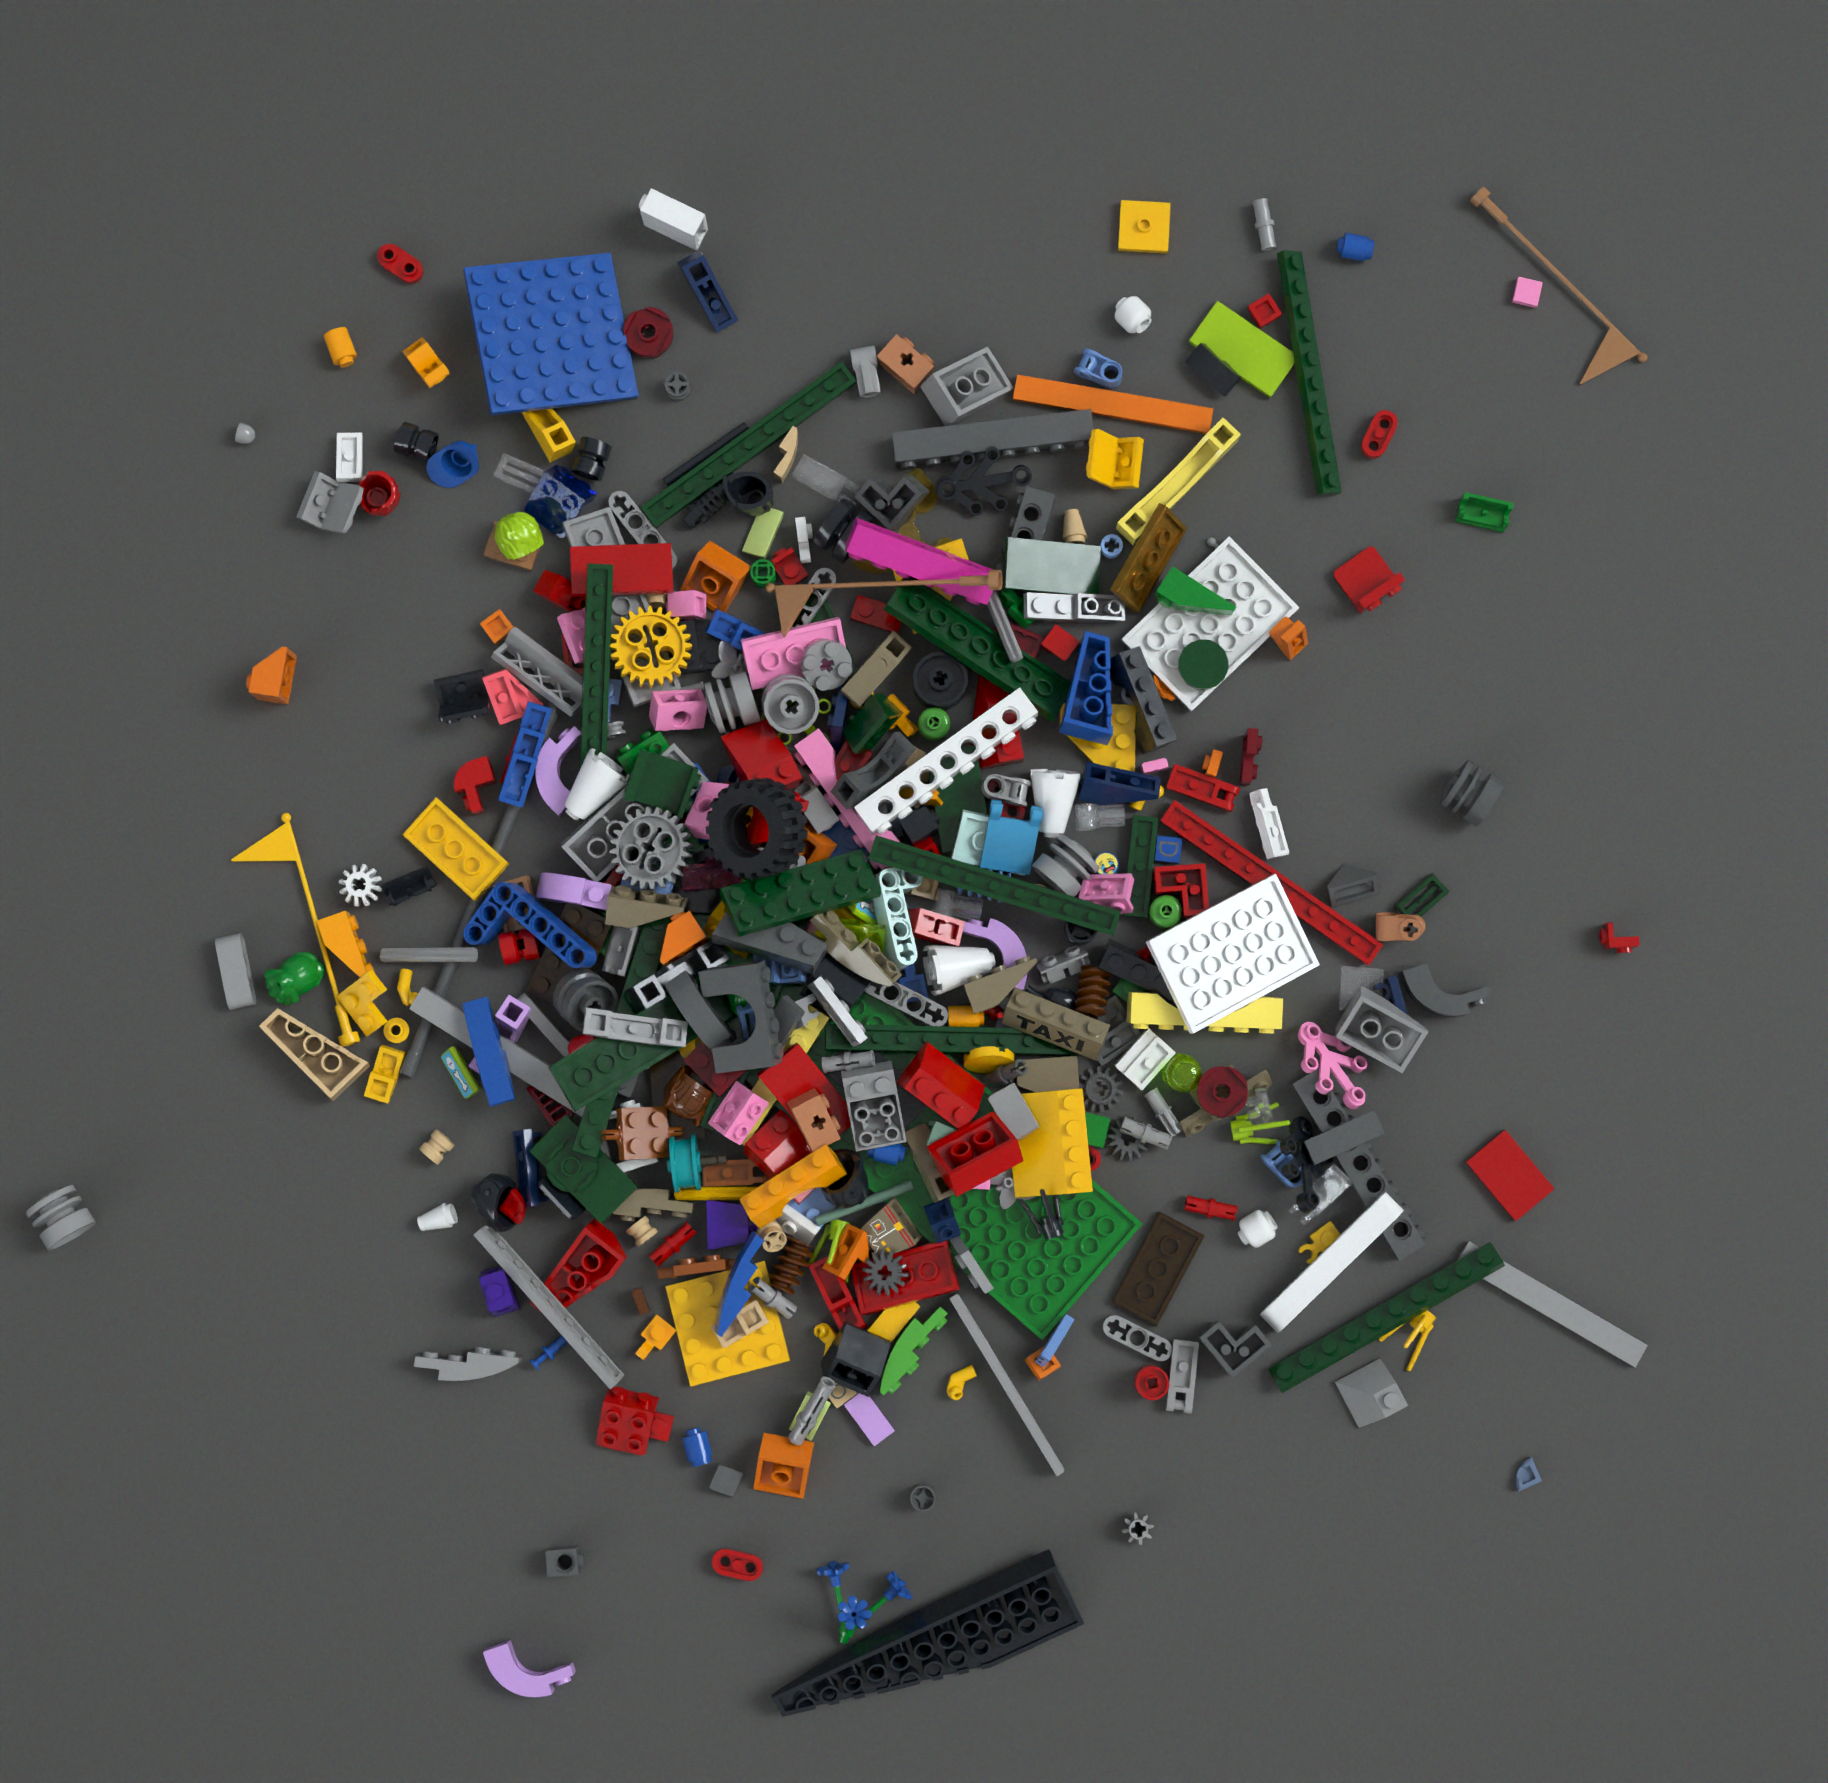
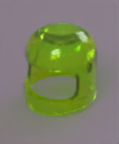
[1161,1053,1202,1092]

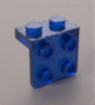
[524,465,597,538]

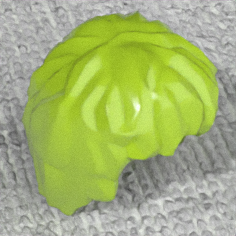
[494,512,544,560]

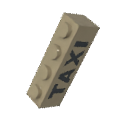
[1002,988,1110,1061]

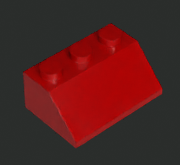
[896,1041,985,1129]
[927,1111,1024,1197]

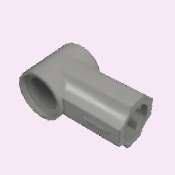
[850,345,881,398]

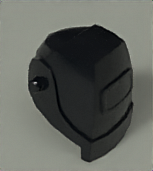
[722,471,774,517]
[821,1149,869,1209]
[470,1173,517,1232]

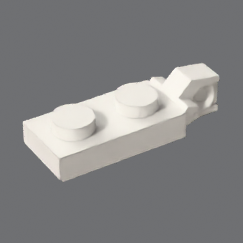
[1249,788,1289,859]

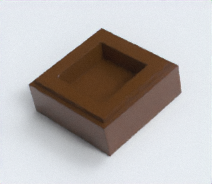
[631,1287,651,1315]

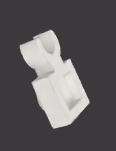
[795,517,813,564]

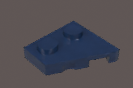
[827,685,849,754]

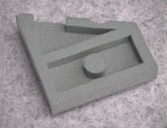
[949,1236,994,1294]

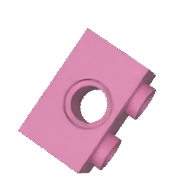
[649,689,707,731]
[684,781,729,840]

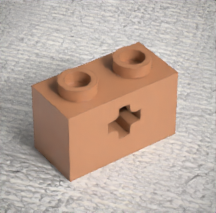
[877,334,934,394]
[787,1088,841,1152]

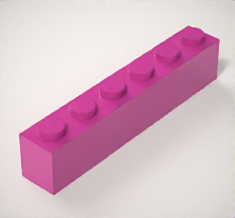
[845,517,993,605]

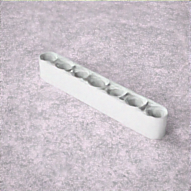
[1260,1192,1404,1333]

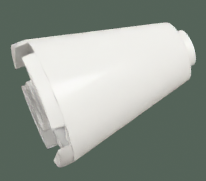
[564,748,630,821]
[1030,769,1080,838]
[923,945,995,996]

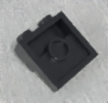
[669,619,723,675]

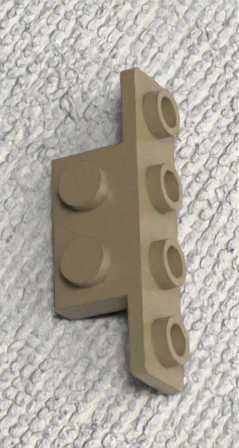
[1180,1064,1273,1137]

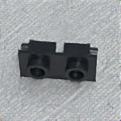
[380,866,437,907]

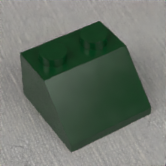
[842,693,903,754]

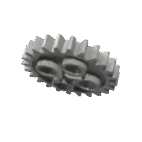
[609,807,693,890]

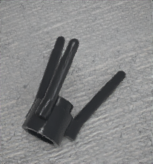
[1019,1189,1064,1240]

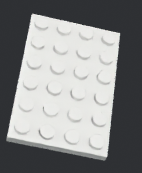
[1121,536,1299,712]
[1146,874,1320,1034]

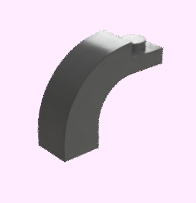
[831,731,916,809]
[1399,963,1492,1017]
[664,970,738,1050]

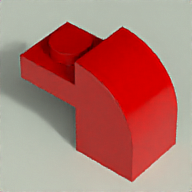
[454,756,497,816]

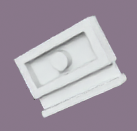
[1114,1028,1176,1090]

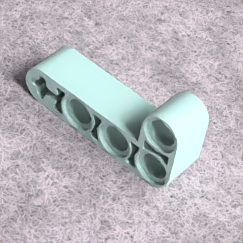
[872,867,923,970]

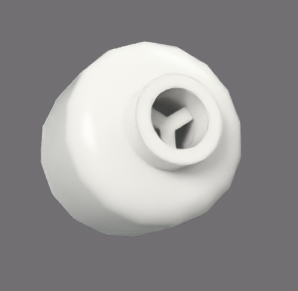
[1115,296,1151,333]
[1238,1210,1277,1248]

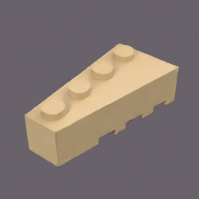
[259,1008,370,1101]

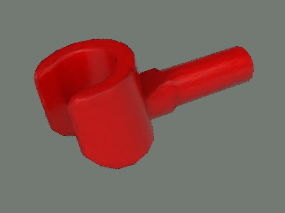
[984,1005,1004,1021]

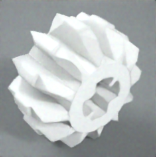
[339,864,382,907]

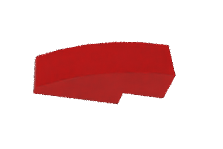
[808,1255,868,1330]

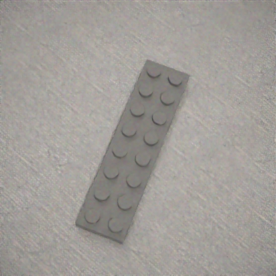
[563,507,682,707]

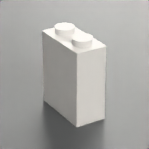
[639,188,708,251]

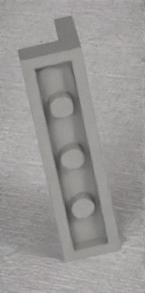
[491,627,582,717]

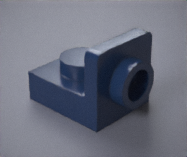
[923,1197,961,1243]

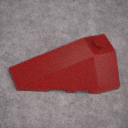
[969,674,1024,770]

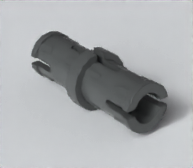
[982,1059,1028,1090]

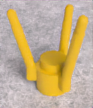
[1379,1310,1436,1371]

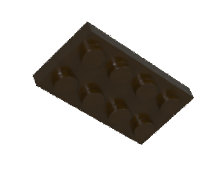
[526,903,613,1004]

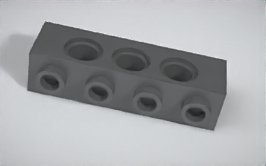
[996,486,1055,594]

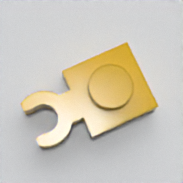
[1298,1221,1341,1264]

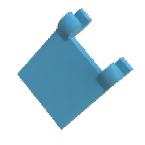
[980,799,1043,875]

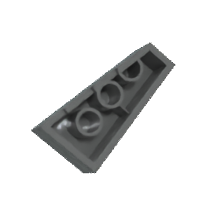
[712,912,827,974]

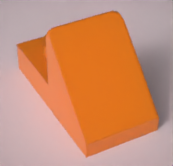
[1269,616,1308,661]
[823,1223,869,1280]

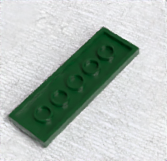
[719,849,881,937]

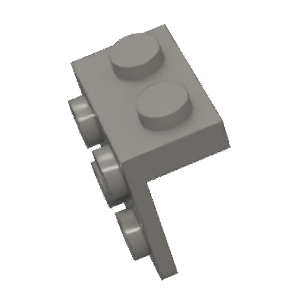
[296,471,364,534]

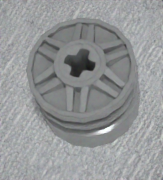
[704,671,761,734]
[1031,833,1099,897]
[26,1185,96,1251]

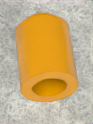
[323,327,357,368]
[948,1005,984,1027]

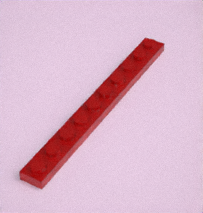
[1160,800,1383,966]

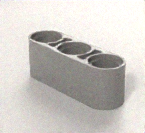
[215,933,256,1010]

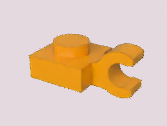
[888,694,918,737]
[635,1314,676,1360]

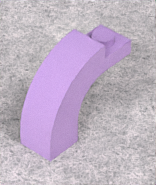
[535,726,581,818]
[536,873,612,910]
[962,918,1027,990]
[468,995,531,1075]
[483,1640,576,1697]

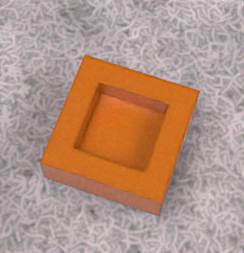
[479,609,514,645]
[1202,749,1223,778]
[1024,1347,1061,1381]

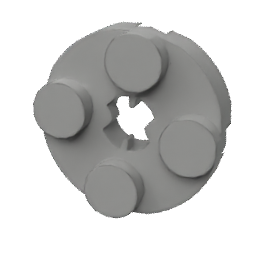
[801,639,852,691]

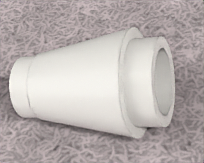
[417,1203,458,1231]

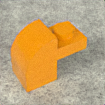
[402,337,450,388]

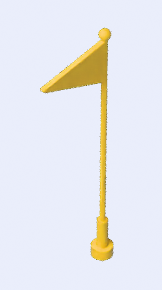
[231,813,360,1047]

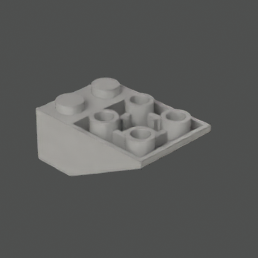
[841,1061,907,1152]

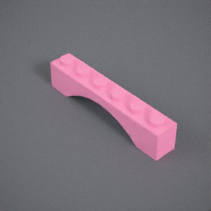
[794,728,899,870]

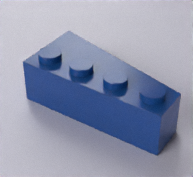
[1058,631,1113,746]

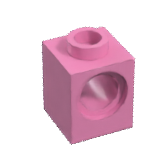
[666,590,706,621]

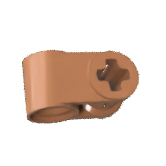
[1376,912,1426,941]

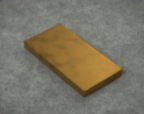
[1110,503,1187,614]

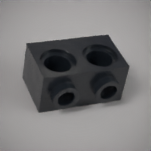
[899,806,940,846]

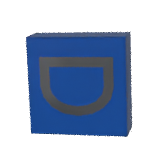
[1154,836,1182,864]

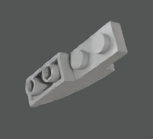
[1024,592,1125,623]
[414,1347,522,1381]

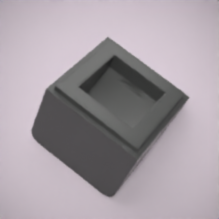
[709,1463,743,1497]

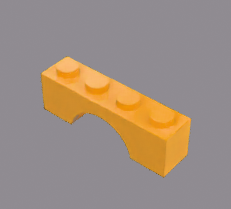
[739,1144,847,1229]

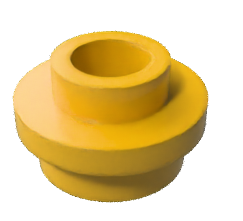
[384,1018,410,1043]

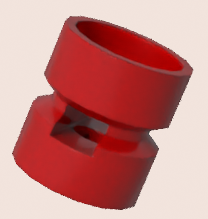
[499,928,541,966]
[1133,1365,1169,1400]

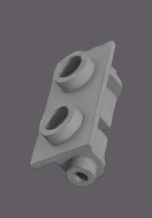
[1036,946,1091,984]

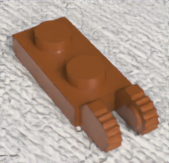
[702,1159,770,1187]

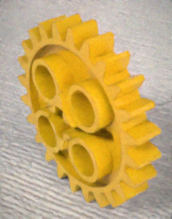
[610,606,692,688]

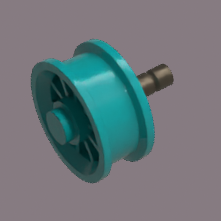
[667,1134,727,1193]

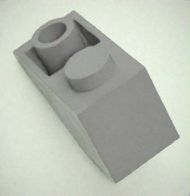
[792,778,839,834]

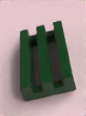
[1394,873,1450,925]

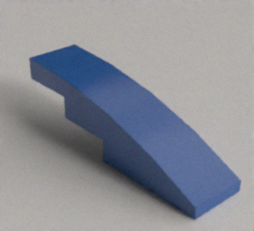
[705,608,767,651]
[498,701,552,808]
[462,997,516,1107]
[714,1231,764,1337]

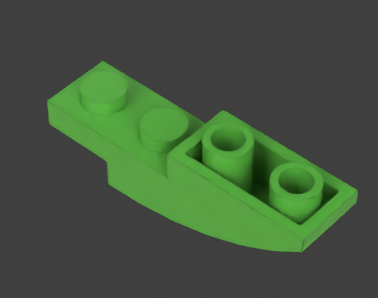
[880,1306,948,1396]

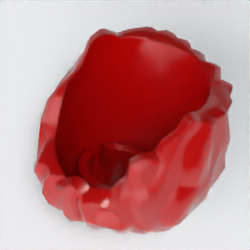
[358,470,401,517]

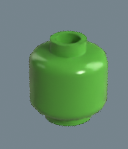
[918,707,950,742]
[1148,895,1183,929]

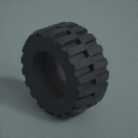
[706,778,808,879]

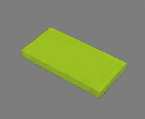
[1188,301,1295,398]

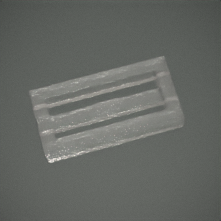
[493,453,550,497]

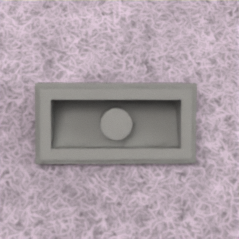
[988,1083,1040,1141]

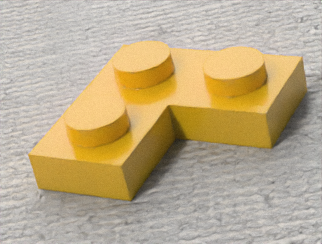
[336,970,388,1037]

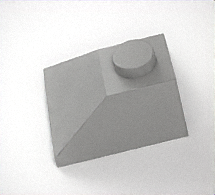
[1335,1358,1408,1428]

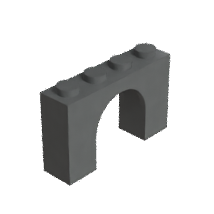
[698,960,784,1074]

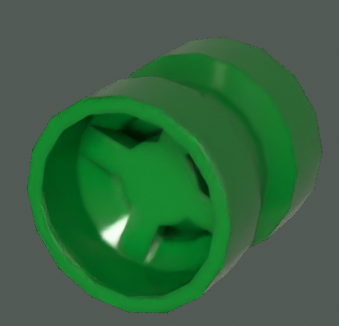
[750,559,776,589]

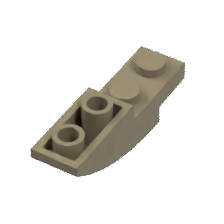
[810,911,902,987]
[609,1189,695,1222]

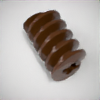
[1074,965,1112,1020]
[768,1236,814,1295]

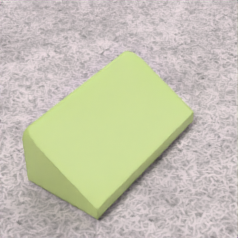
[742,508,784,560]

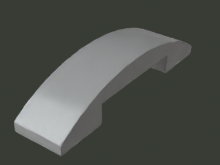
[582,1008,688,1048]

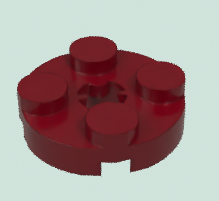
[623,307,674,358]
[1197,1066,1248,1118]

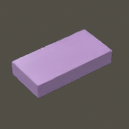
[844,1393,895,1446]

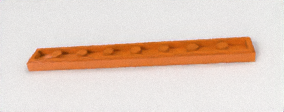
[1013,374,1214,434]

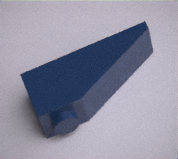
[677,251,738,333]
[1078,762,1161,805]

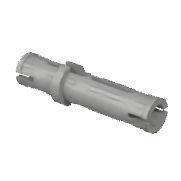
[788,1377,836,1445]

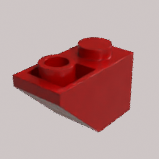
[533,570,585,612]

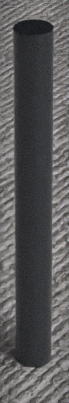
[663,422,749,487]

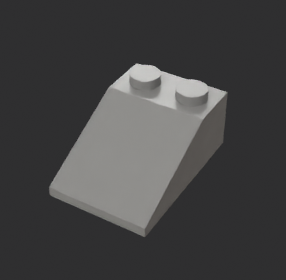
[920,346,1014,426]
[1335,986,1429,1073]

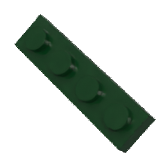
[1122,815,1158,919]

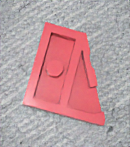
[482,668,544,725]

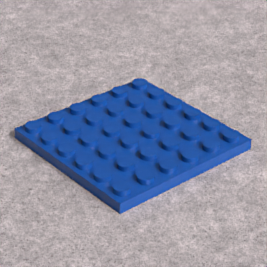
[463,253,639,416]

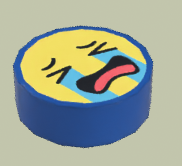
[1094,852,1119,874]

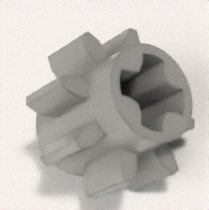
[1122,1512,1154,1545]

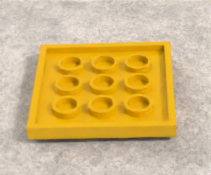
[665,1261,790,1387]

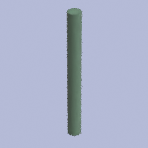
[815,1180,914,1226]

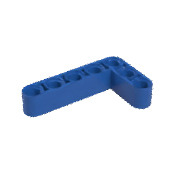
[463,882,597,968]

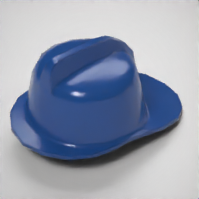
[426,441,479,488]

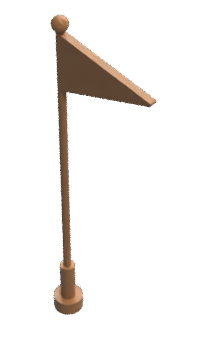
[1470,186,1648,385]
[766,570,1003,637]

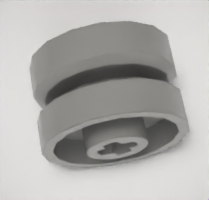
[761,673,819,734]

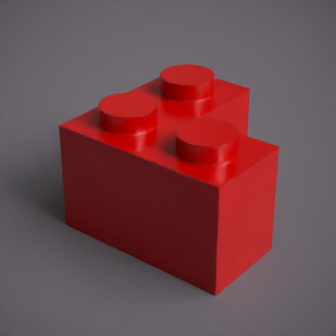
[1153,863,1209,918]

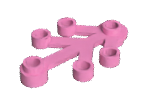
[1298,1022,1368,1109]

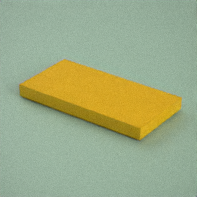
[402,797,509,901]

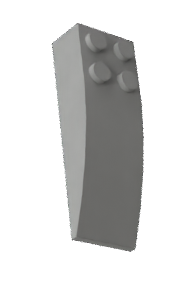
[561,742,708,882]

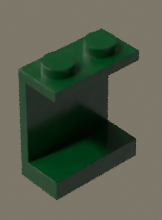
[623,748,701,818]

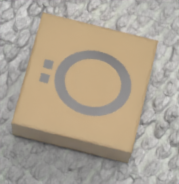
[829,1383,857,1408]

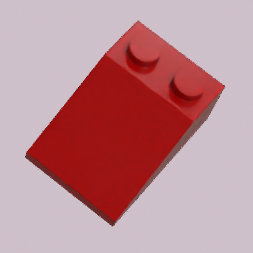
[720,719,802,790]
[744,1109,816,1205]

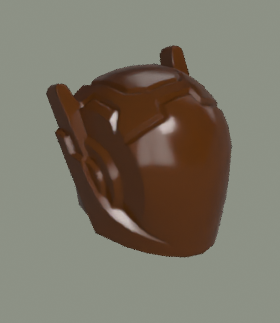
[663,1065,713,1127]

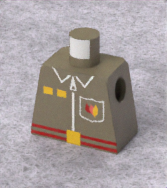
[861,1197,922,1257]

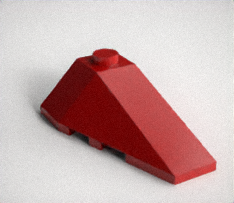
[530,1219,627,1314]

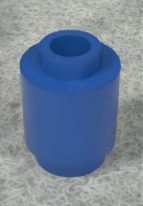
[1336,233,1374,262]
[867,1143,906,1166]
[681,1427,713,1467]

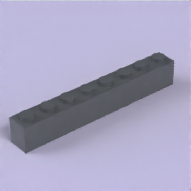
[892,409,1094,470]

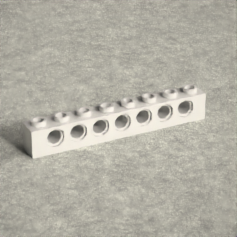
[854,687,1038,835]

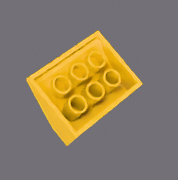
[1012,1088,1093,1198]

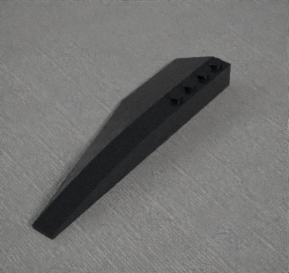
[771,1549,1084,1717]

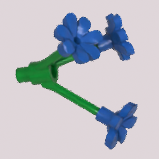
[816,1561,913,1644]

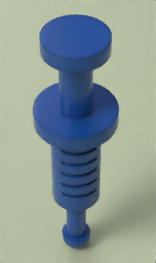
[529,1335,568,1370]

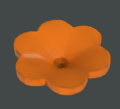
[1152,675,1175,701]

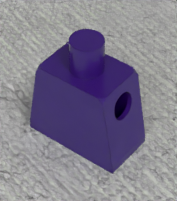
[706,1200,758,1250]
[479,1265,521,1317]

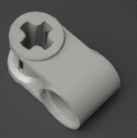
[981,774,1032,807]

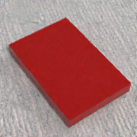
[1465,1130,1554,1221]

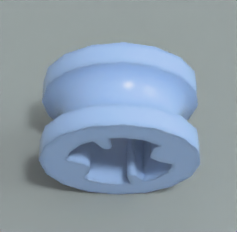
[1100,534,1123,559]

